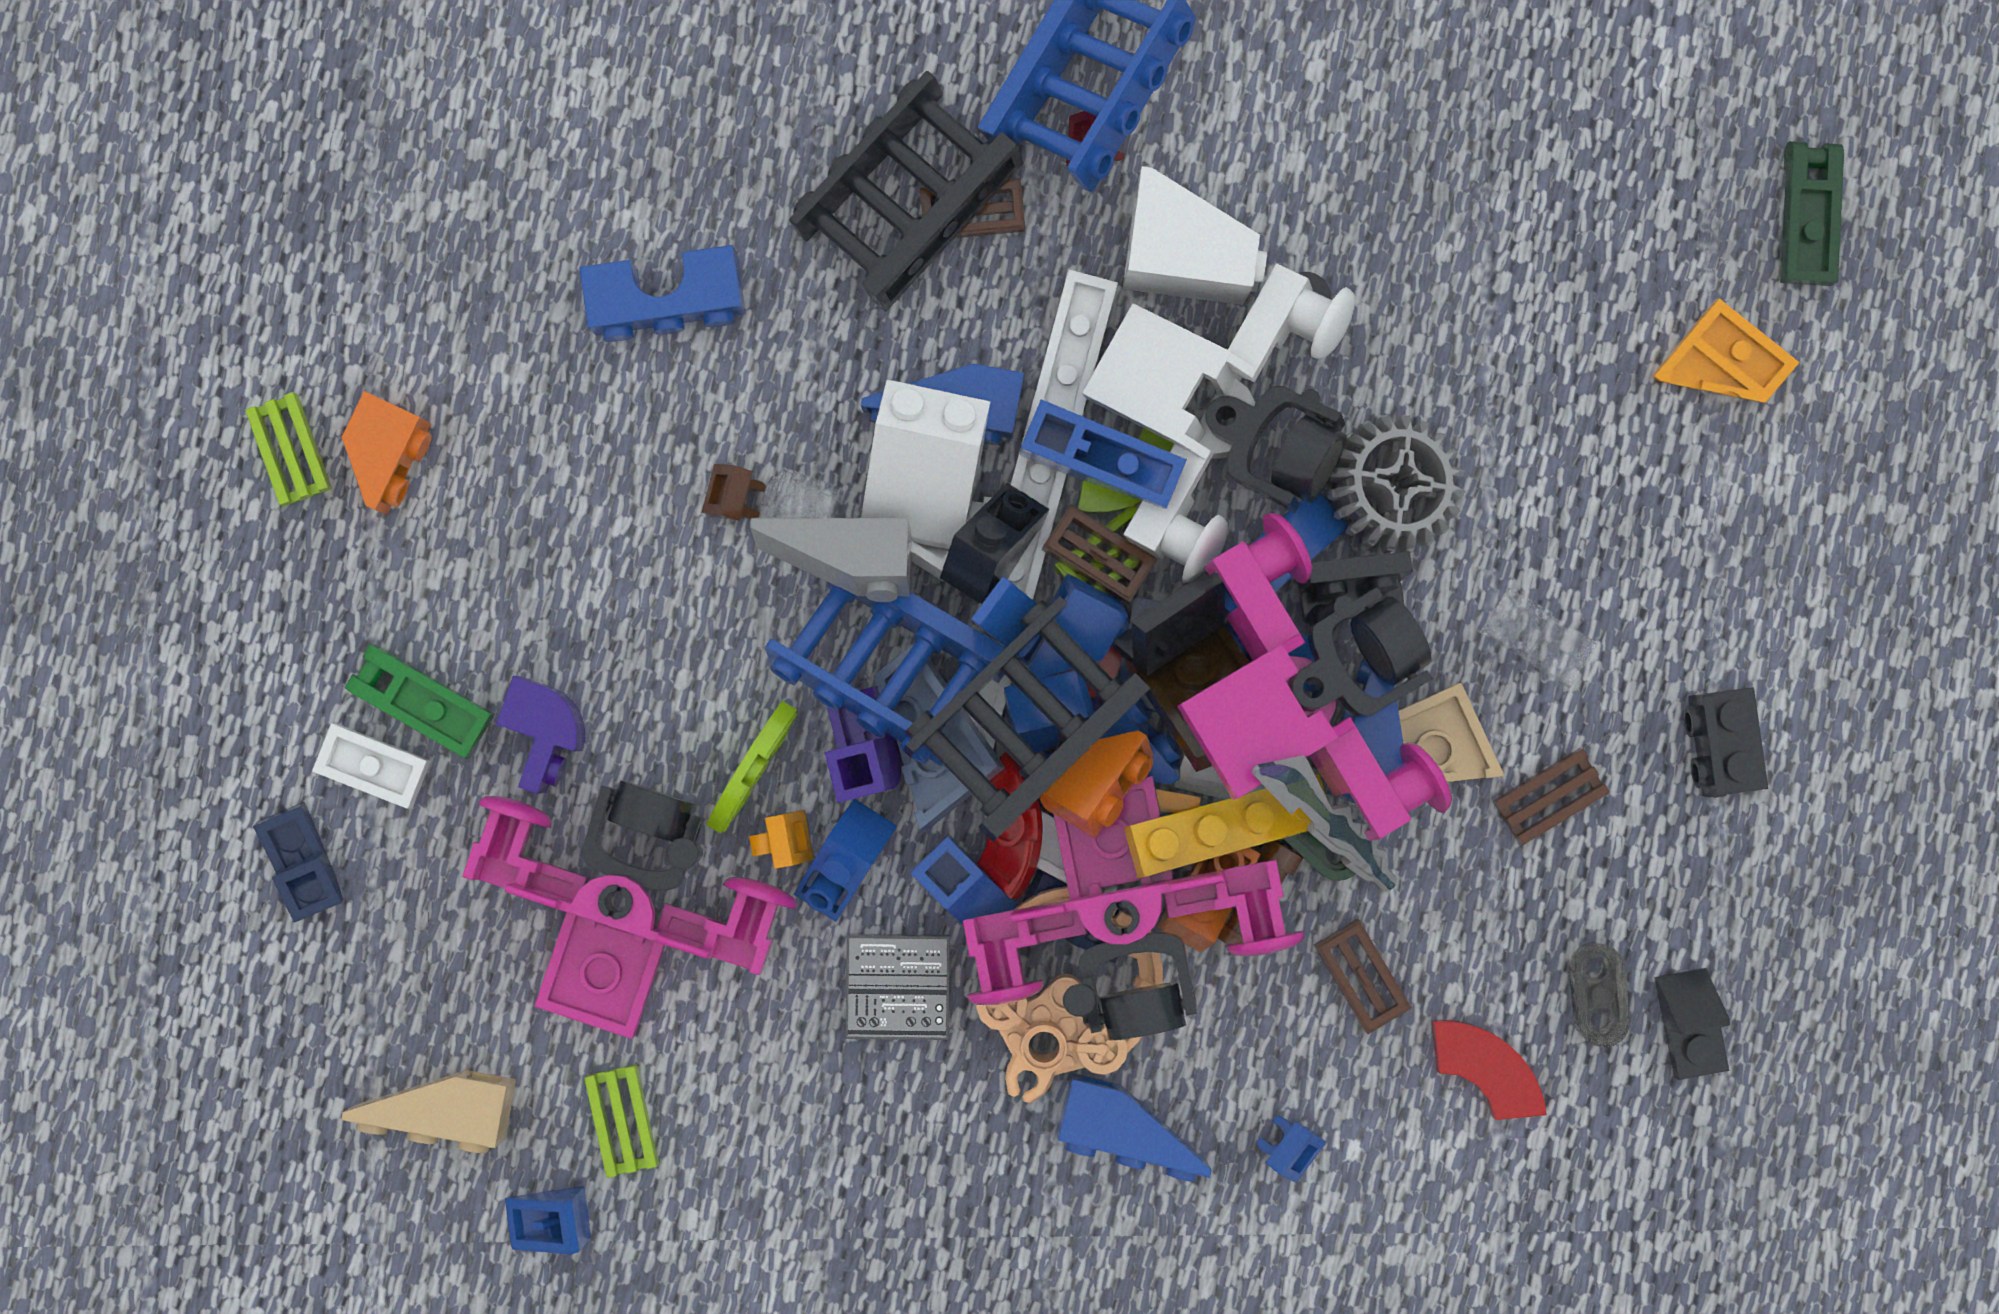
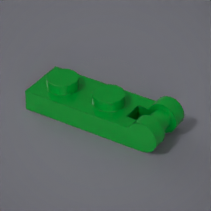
[344,643,495,759]

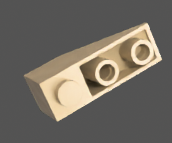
[341,1070,516,1153]

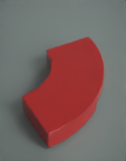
[977,752,1043,899]
[1431,1020,1547,1120]

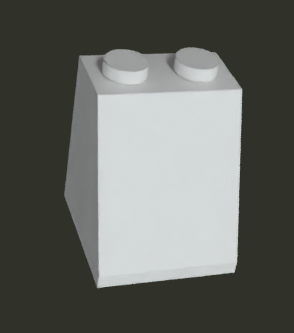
[1123,166,1267,305]
[861,380,990,550]

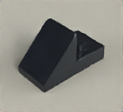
[1654,968,1730,1080]

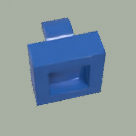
[1257,1116,1327,1183]

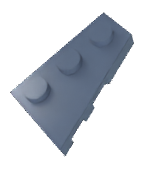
[874,644,1005,831]

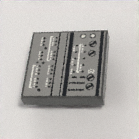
[845,934,950,1040]

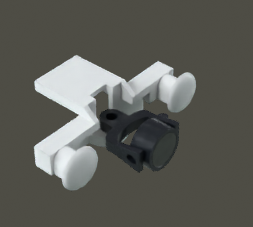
[1082,263,1355,584]

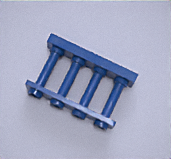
[977,0,1196,192]
[765,582,1006,766]

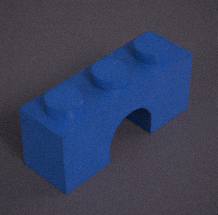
[579,245,746,342]

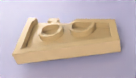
[1398,683,1504,782]

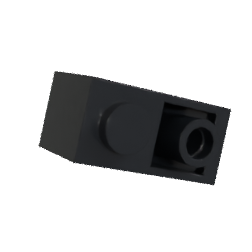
[940,483,1050,604]

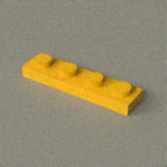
[1124,774,1334,878]

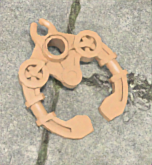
[976,886,1163,1104]

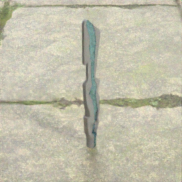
[1252,755,1397,891]

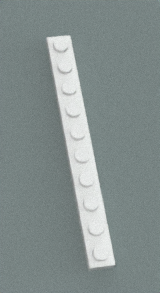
[965,269,1118,749]

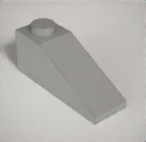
[750,518,912,602]

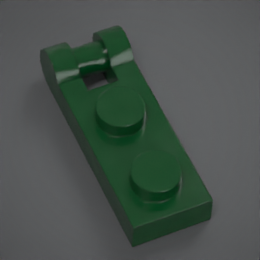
[1780,141,1844,286]

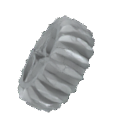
[1327,415,1466,553]

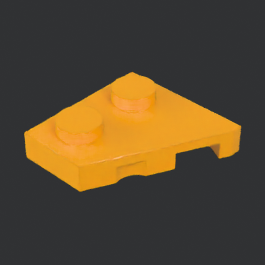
[1652,298,1800,403]

